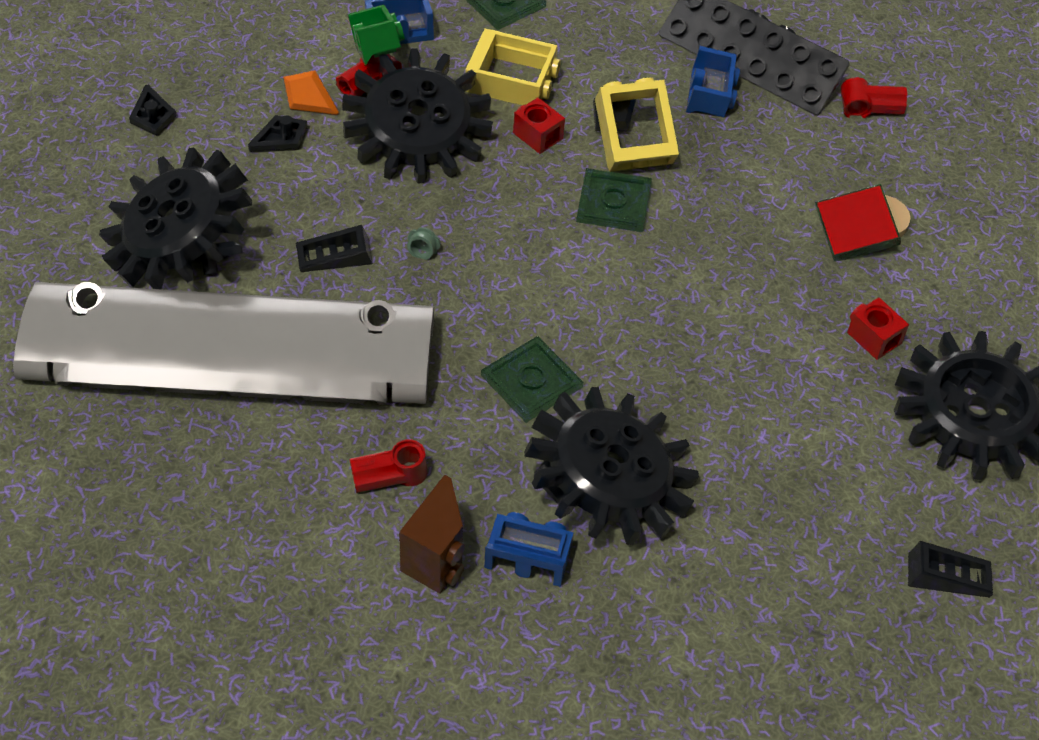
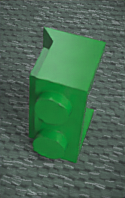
[348,5,405,66]

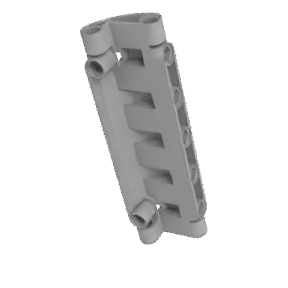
[13,282,434,405]

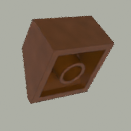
[399,475,465,594]

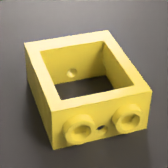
[465,28,561,105]
[595,78,679,172]

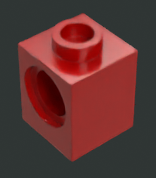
[513,97,565,154]
[847,297,909,360]

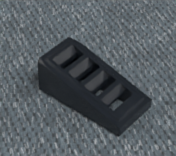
[296,225,373,272]
[908,541,993,598]

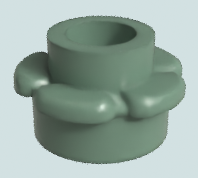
[407,227,440,260]

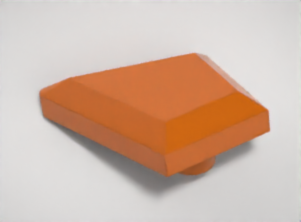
[283,70,339,115]

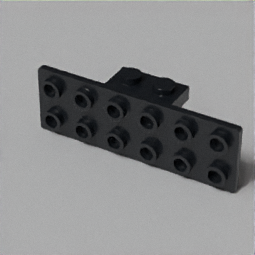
[659,0,850,115]

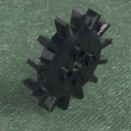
[342,48,493,184]
[99,147,252,289]
[894,331,1039,480]
[524,387,699,545]

